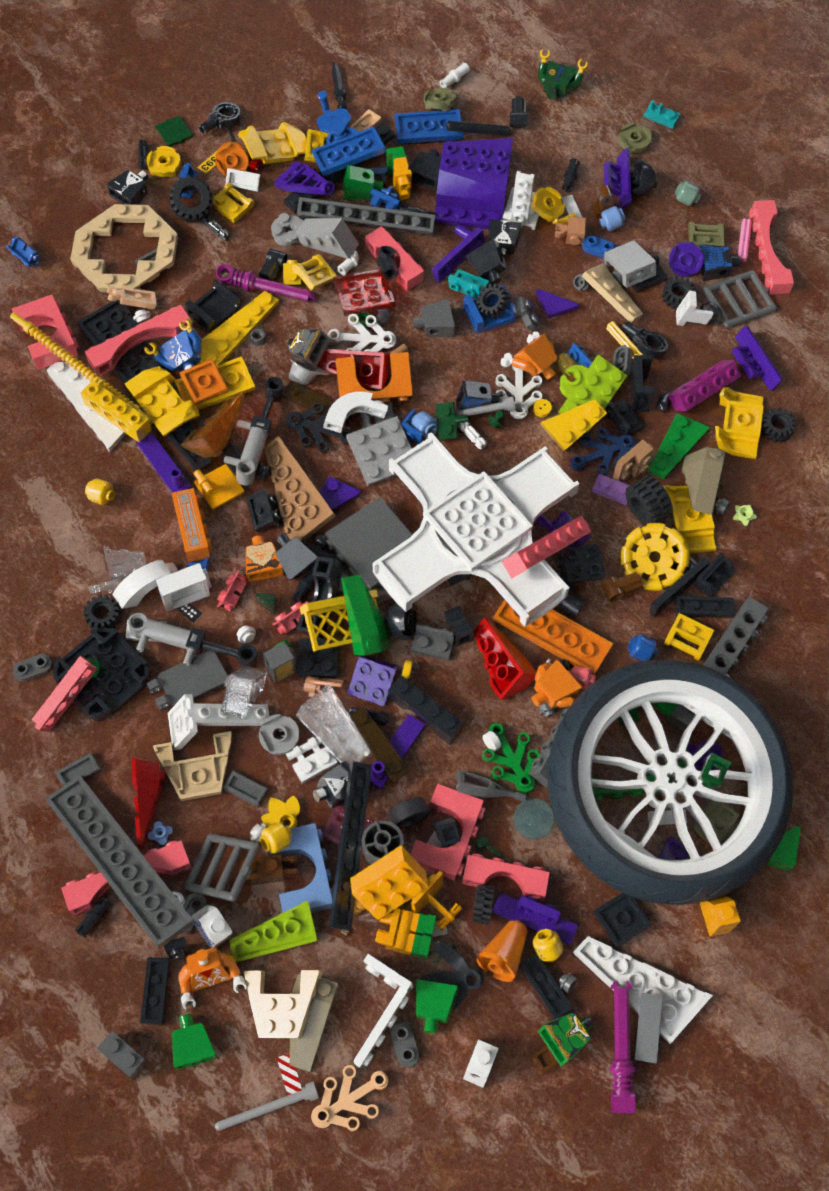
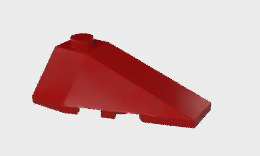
[317,349,391,389]
[473,617,537,700]
[131,758,166,850]

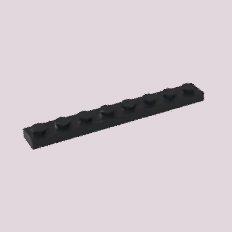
[283,123,395,214]
[329,761,372,931]

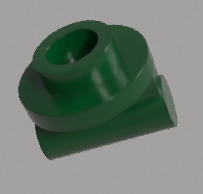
[488,411,505,429]

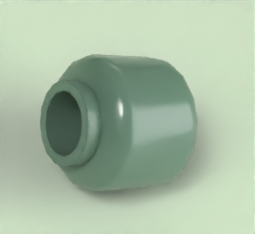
[674,181,701,206]

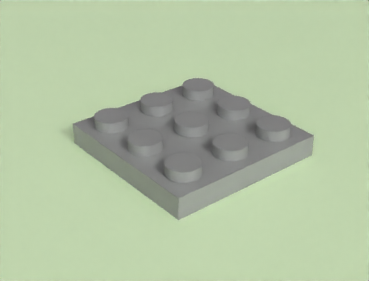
[346,416,411,486]

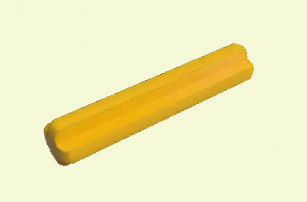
[607,321,643,359]

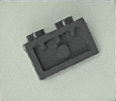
[411,624,455,661]

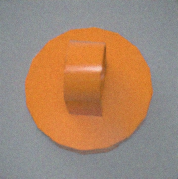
[215,142,249,175]

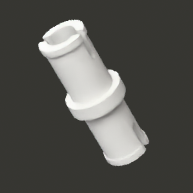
[439,63,470,88]

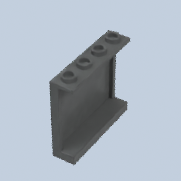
[325,497,412,591]

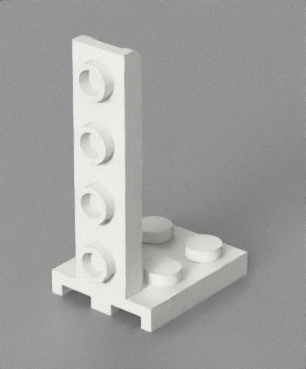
[502,171,539,230]
[168,694,270,750]
[354,954,414,1068]

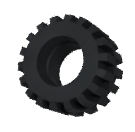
[169,175,213,223]
[625,475,673,526]

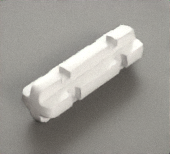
[458,422,487,450]

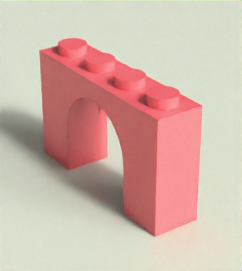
[12,295,79,370]
[410,784,486,881]

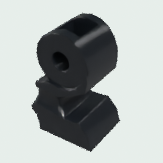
[444,606,473,647]
[433,817,461,847]

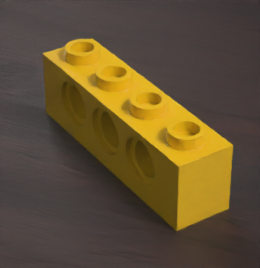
[80,380,151,442]

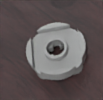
[271,213,303,247]
[259,714,299,755]

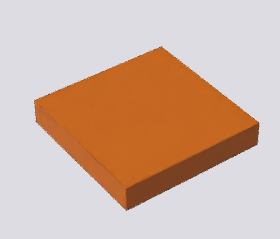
[180,358,228,405]

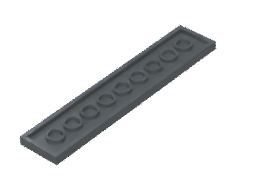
[45,775,194,950]

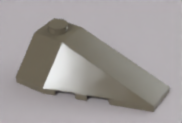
[682,447,725,515]
[289,974,339,1072]

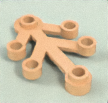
[311,1065,388,1131]

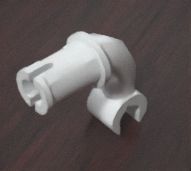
[337,249,359,275]

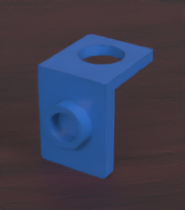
[401,409,423,444]

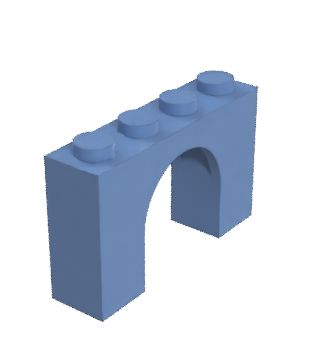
[270,823,334,913]

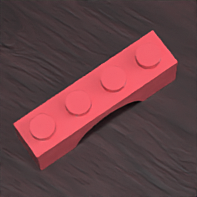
[365,226,424,292]
[462,854,550,901]

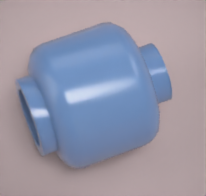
[599,206,626,231]
[411,411,438,439]

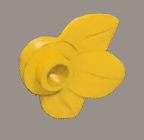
[261,796,300,829]

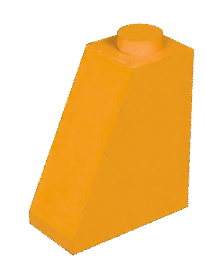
[700,895,740,937]

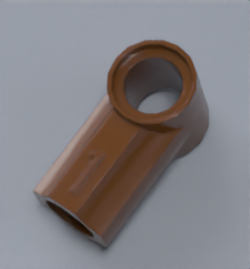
[601,572,643,602]

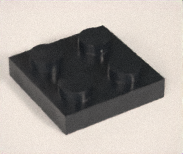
[297,638,338,679]
[592,893,652,948]

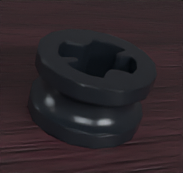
[255,461,269,480]

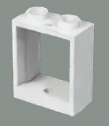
[156,563,212,612]

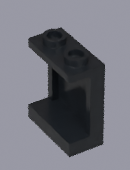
[185,279,241,333]
[629,355,654,412]

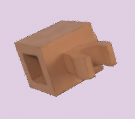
[555,216,586,245]

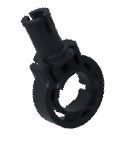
[198,102,241,134]
[621,320,668,359]

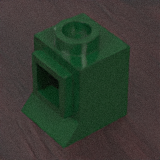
[698,753,732,789]

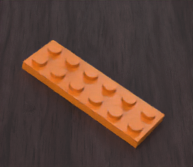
[493,600,613,675]

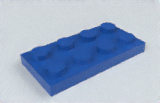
[394,109,463,144]

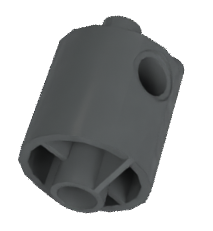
[362,820,404,866]

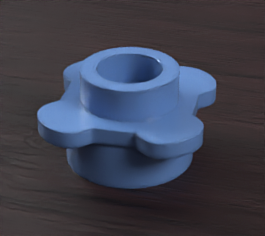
[148,821,173,845]

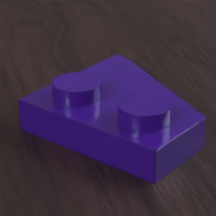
[319,476,360,512]

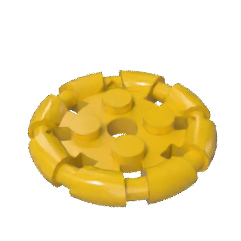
[620,523,690,591]

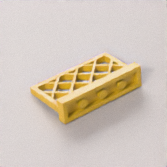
[300,590,378,652]

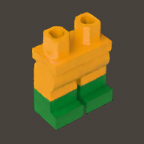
[386,146,412,200]
[375,908,436,960]

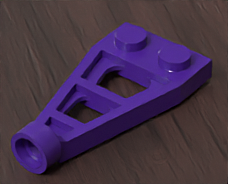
[274,161,335,196]

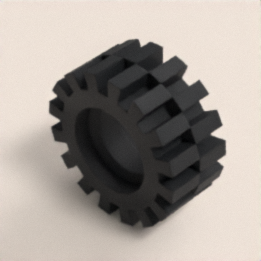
[662,276,695,310]
[476,284,511,319]
[761,408,796,443]
[83,595,121,629]
[472,884,495,925]

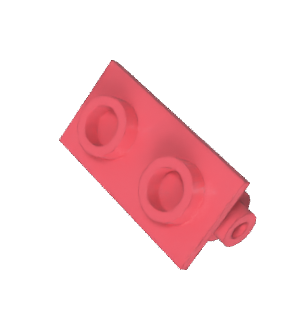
[217,570,247,611]
[272,601,308,635]

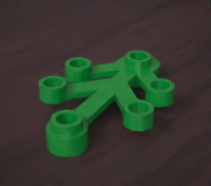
[482,723,539,793]

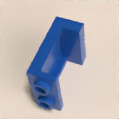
[463,285,517,334]

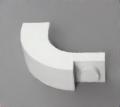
[323,392,388,433]
[112,560,179,609]

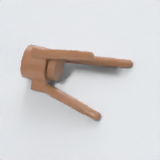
[304,676,345,713]

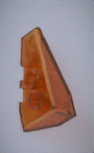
[181,393,245,458]

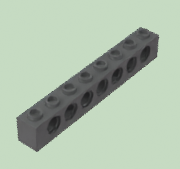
[297,197,436,236]
[667,596,768,732]

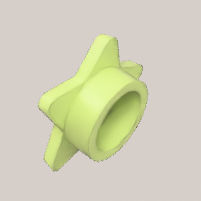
[733,505,757,526]

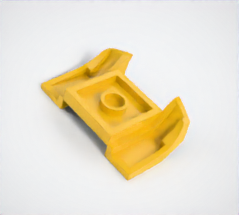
[238,122,307,164]
[125,366,200,436]
[715,387,763,459]
[663,485,716,553]

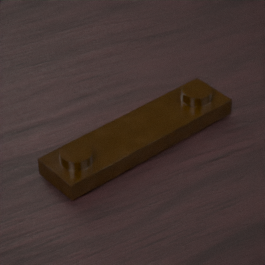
[282,381,353,426]
[347,707,409,783]

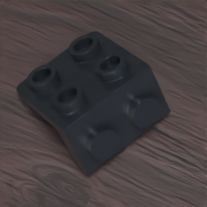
[556,544,606,591]

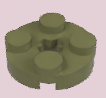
[424,88,456,112]
[618,123,652,155]

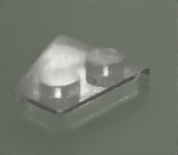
[103,547,147,581]

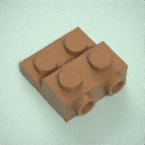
[612,440,655,482]

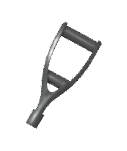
[455,770,526,802]

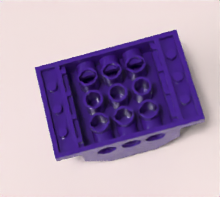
[435,138,513,230]

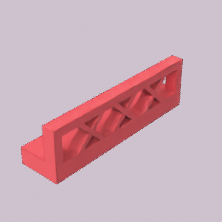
[32,656,97,732]

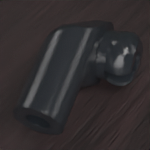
[656,390,674,412]

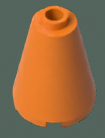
[477,920,528,982]

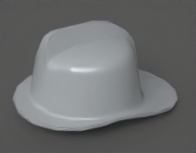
[289,358,330,385]

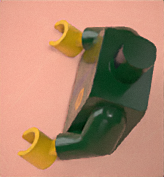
[538,49,588,100]

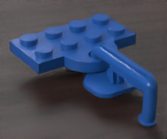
[311,91,386,177]

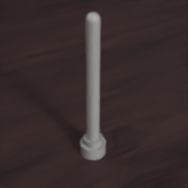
[433,396,516,420]
[215,1081,319,1131]

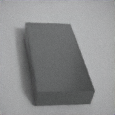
[55,753,101,786]
[223,771,268,808]

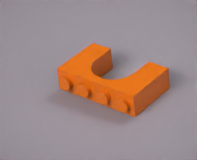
[336,352,412,403]

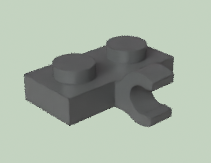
[513,296,541,332]

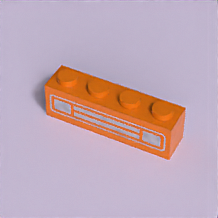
[172,488,212,563]

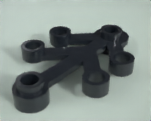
[286,402,353,453]

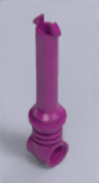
[216,264,316,302]
[609,981,636,1114]

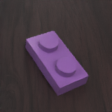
[592,474,630,505]

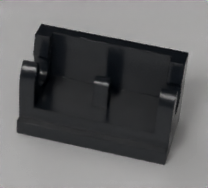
[694,553,735,597]

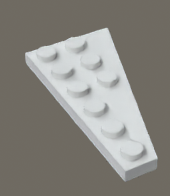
[47,361,143,452]
[573,936,713,1044]

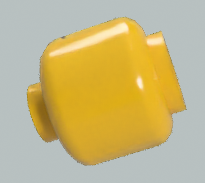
[85,478,115,505]
[260,822,292,854]
[533,929,563,961]

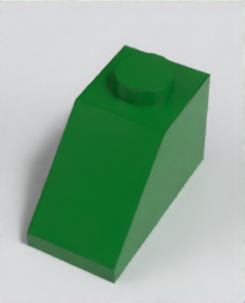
[766,826,801,871]

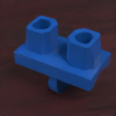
[370,186,401,210]

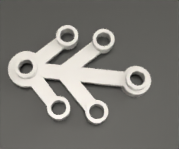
[327,314,396,352]
[495,357,542,419]

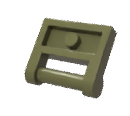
[688,222,724,247]

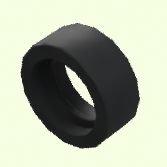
[389,797,430,829]

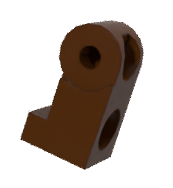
[591,185,615,218]

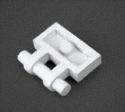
[286,735,338,784]

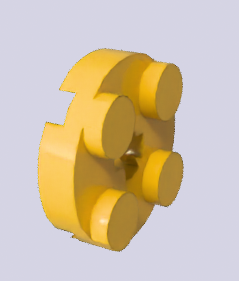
[147,146,181,177]
[531,187,565,222]

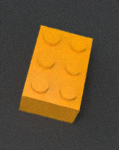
[350,845,429,920]

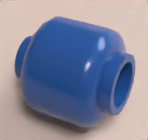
[627,634,658,662]

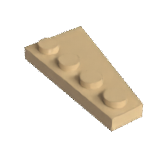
[582,263,643,323]

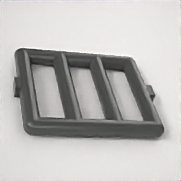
[703,270,777,328]
[184,833,260,901]

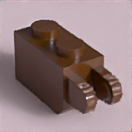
[239,854,300,886]

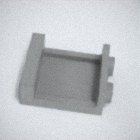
[604,240,656,288]

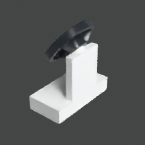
[676,291,723,326]

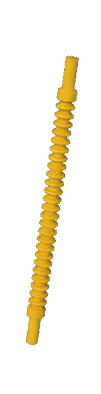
[10,312,153,425]

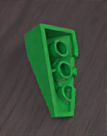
[341,575,391,656]

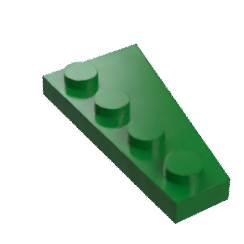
[647,413,710,480]

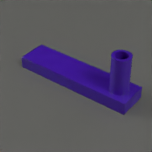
[432,224,484,283]
[137,433,191,493]
[370,714,425,790]

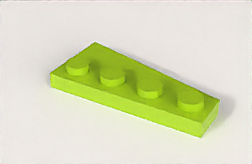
[229,900,317,962]

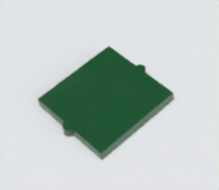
[155,116,193,147]

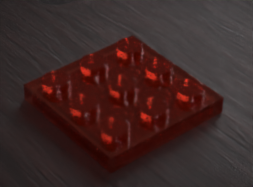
[333,269,396,316]

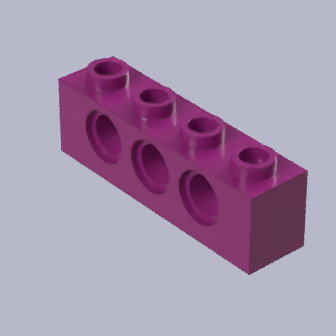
[668,360,741,411]

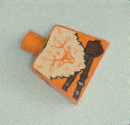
[246,536,283,582]

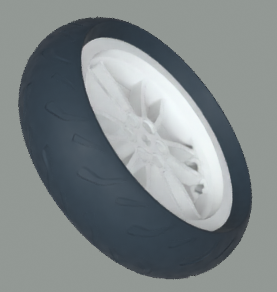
[548,659,794,905]

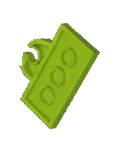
[558,355,627,433]

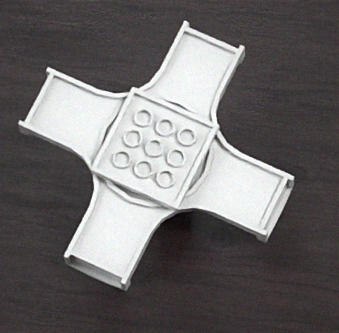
[373,433,579,627]

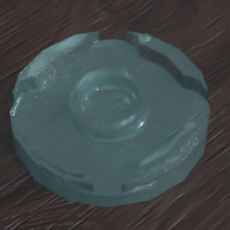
[513,799,554,840]

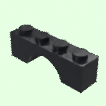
[297,556,344,639]
[388,676,463,745]

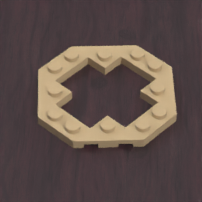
[70,204,178,292]

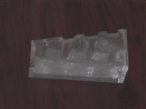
[296,683,371,765]

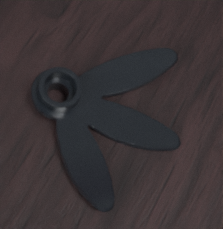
[421,940,484,1010]

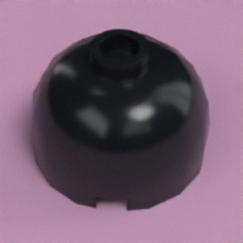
[630,160,658,196]
[383,603,418,640]

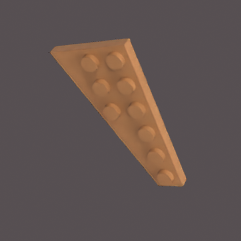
[264,436,336,541]

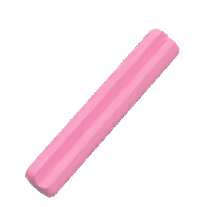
[738,218,752,263]

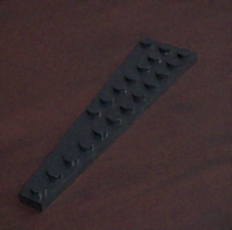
[77,300,212,471]

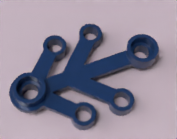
[570,428,636,476]

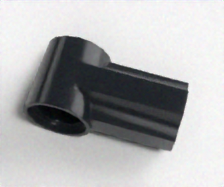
[510,96,527,128]
[377,246,398,280]
[259,248,288,281]
[558,591,585,617]

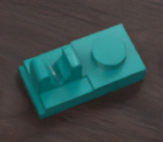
[643,100,680,129]

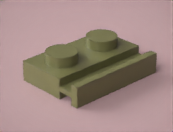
[692,800,740,843]

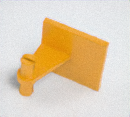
[194,464,245,510]
[411,871,462,931]

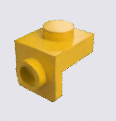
[283,260,301,285]

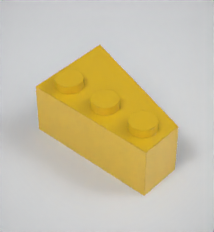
[540,399,607,451]

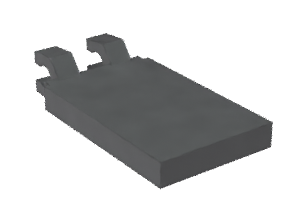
[147,650,230,711]

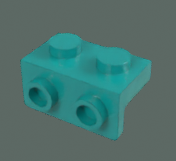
[448,269,489,299]

